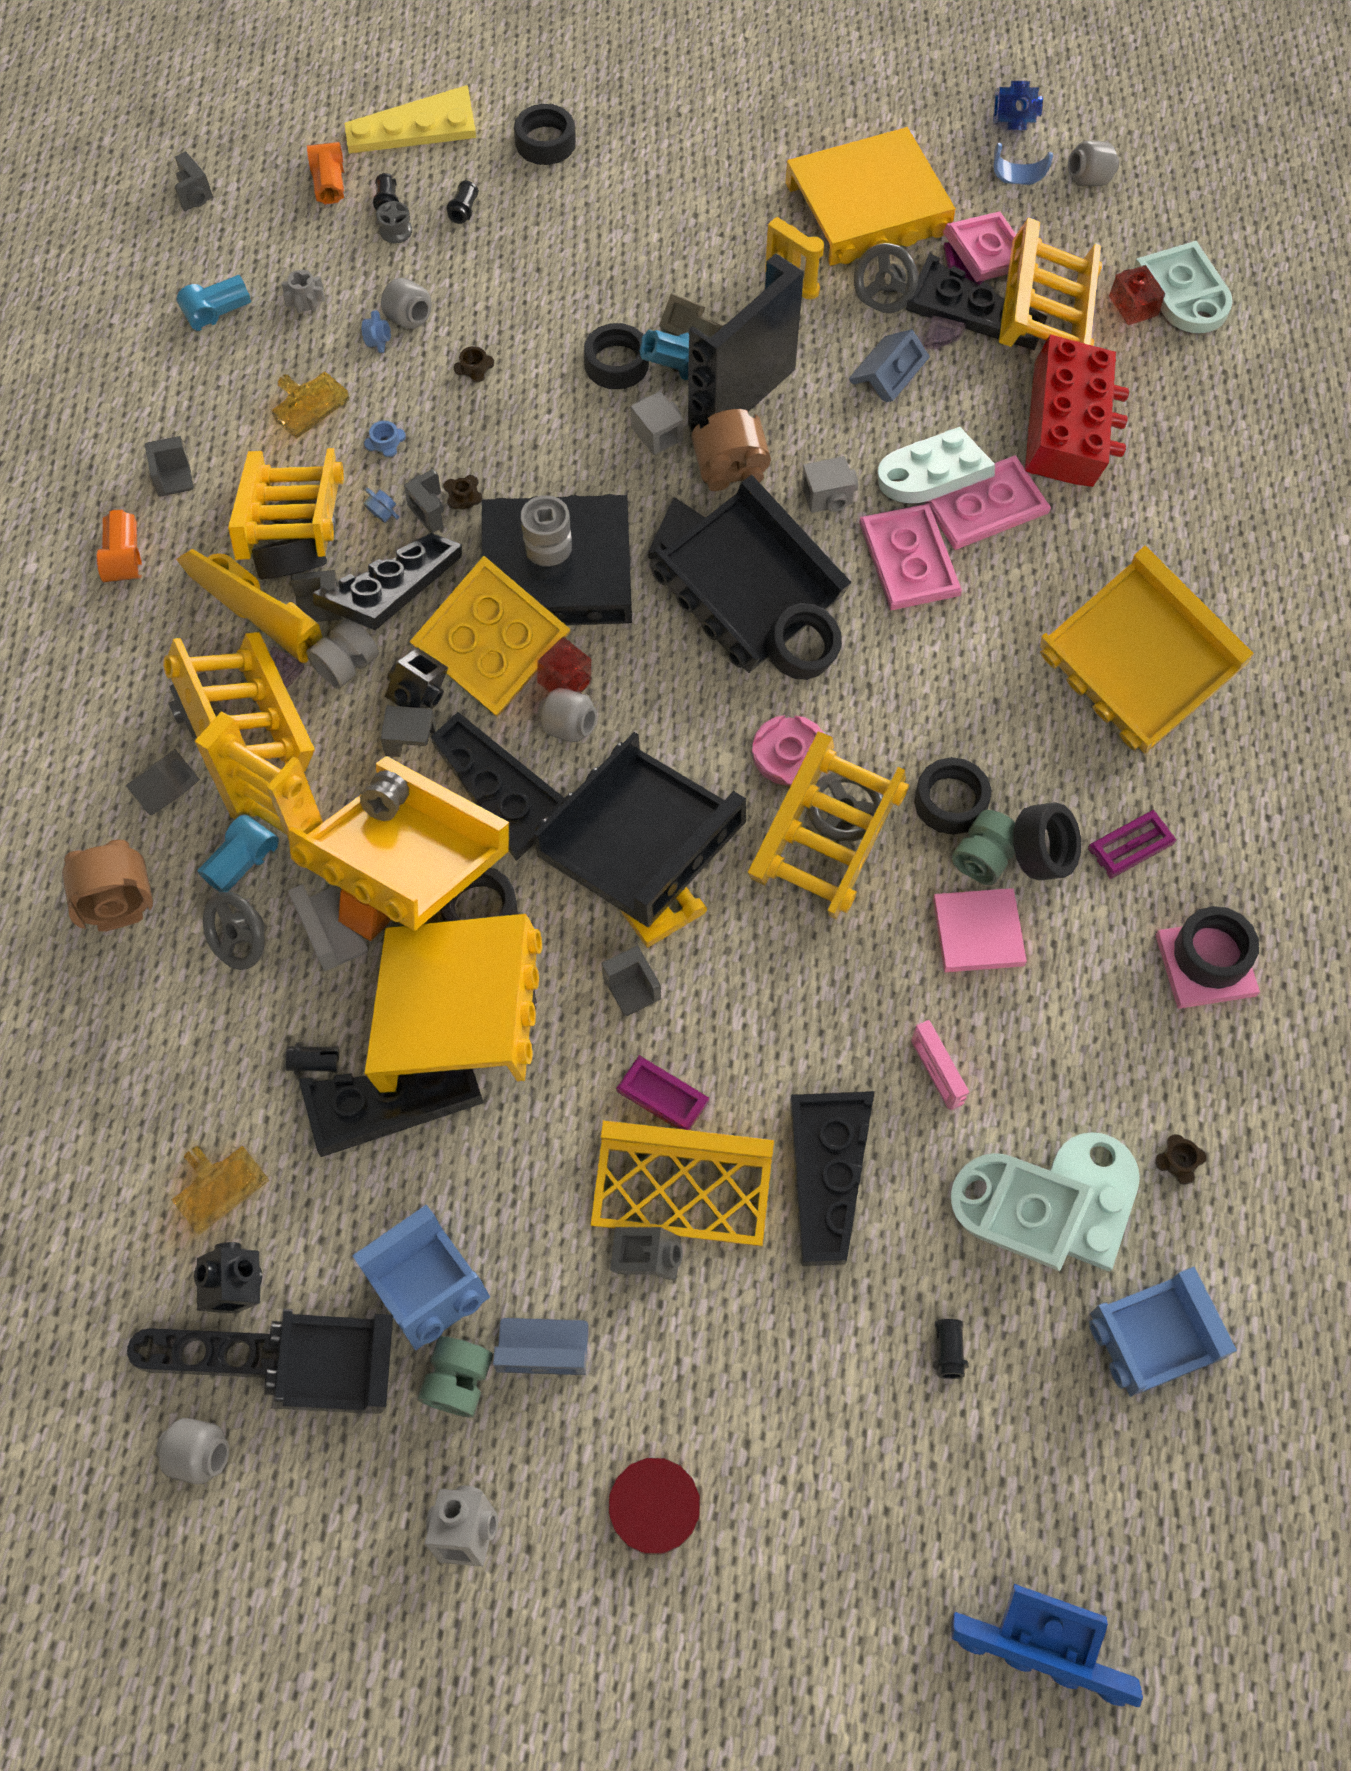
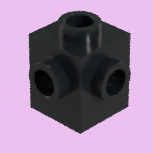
[384,647,448,709]
[194,1242,262,1313]

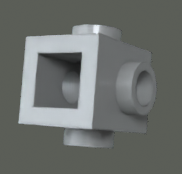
[425,1485,498,1567]

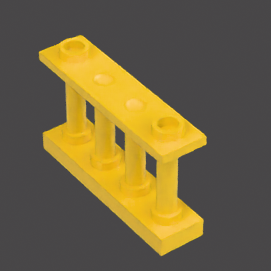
[999,217,1102,347]
[228,448,344,560]
[163,632,315,772]
[195,711,323,840]
[747,731,909,919]

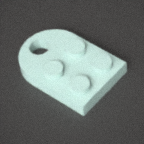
[1134,241,1232,333]
[878,427,995,503]
[1050,1132,1140,1272]
[951,1153,1094,1271]

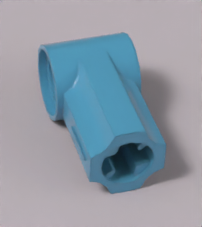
[176,275,252,331]
[639,329,689,380]
[197,814,279,892]

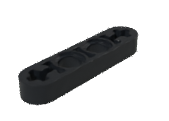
[127,1328,277,1378]

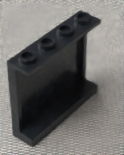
[688,254,804,432]
[649,475,852,673]
[482,494,632,626]
[533,732,746,928]

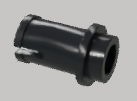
[373,173,399,211]
[446,180,479,224]
[286,1042,339,1075]
[933,1319,969,1379]

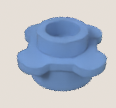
[361,310,391,353]
[364,421,406,457]
[363,487,399,523]

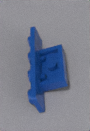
[951,1584,1143,1707]

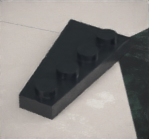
[906,253,1048,351]
[313,533,462,631]
[431,712,564,861]
[298,1069,484,1157]
[790,1091,875,1266]

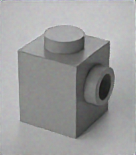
[630,391,683,455]
[801,456,859,513]

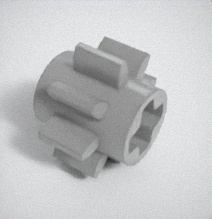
[281,270,325,313]

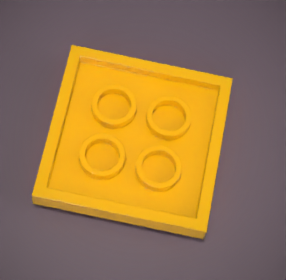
[409,556,571,717]

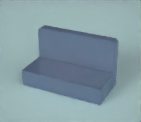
[849,329,930,402]
[493,1318,589,1375]

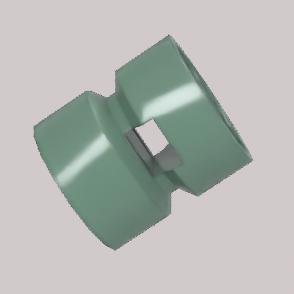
[952,810,1015,885]
[417,1336,493,1418]

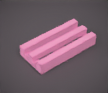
[911,1020,969,1110]

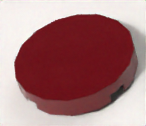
[609,1458,700,1555]

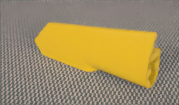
[176,549,323,663]

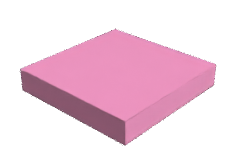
[943,211,1016,282]
[933,888,1027,972]
[1155,927,1260,1009]

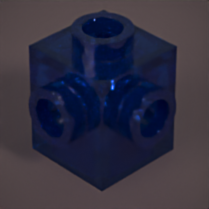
[993,81,1043,131]

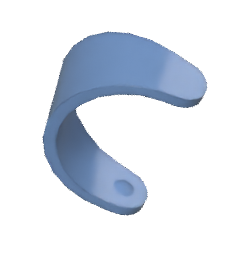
[994,143,1053,185]

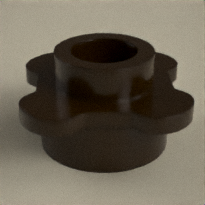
[454,346,495,382]
[443,475,483,509]
[1155,1134,1206,1185]

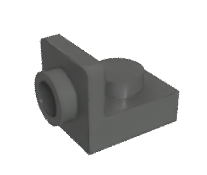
[175,151,213,211]
[404,469,444,533]
[610,1227,683,1280]

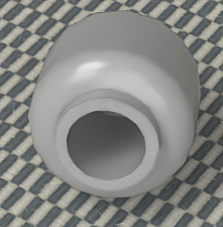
[1068,141,1119,186]
[381,278,432,329]
[538,688,597,742]
[156,1418,229,1484]

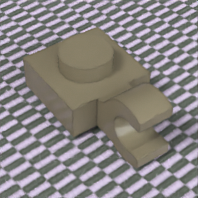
[659,293,723,338]

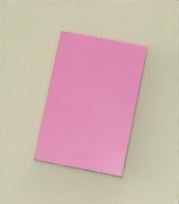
[924,455,1051,550]
[859,503,962,611]

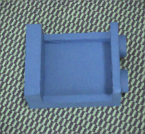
[352,1204,490,1351]
[1089,1266,1237,1397]

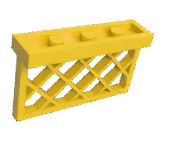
[590,1120,774,1247]

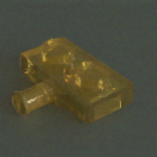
[271,371,350,439]
[171,1145,270,1235]

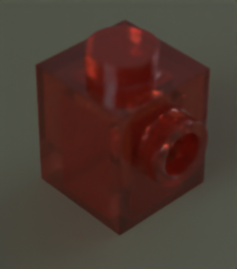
[1109,265,1166,326]
[537,636,592,693]

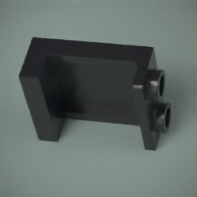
[264,1308,393,1414]

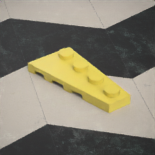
[344,85,476,154]

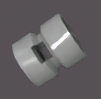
[520,495,572,566]
[306,619,379,689]

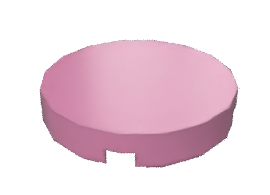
[752,715,823,786]

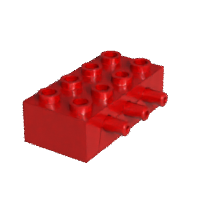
[1025,334,1130,487]

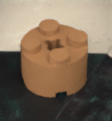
[691,409,771,491]
[62,839,153,932]

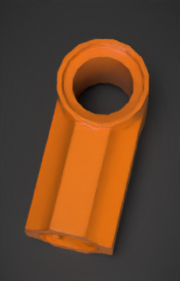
[307,142,345,204]
[97,510,142,582]

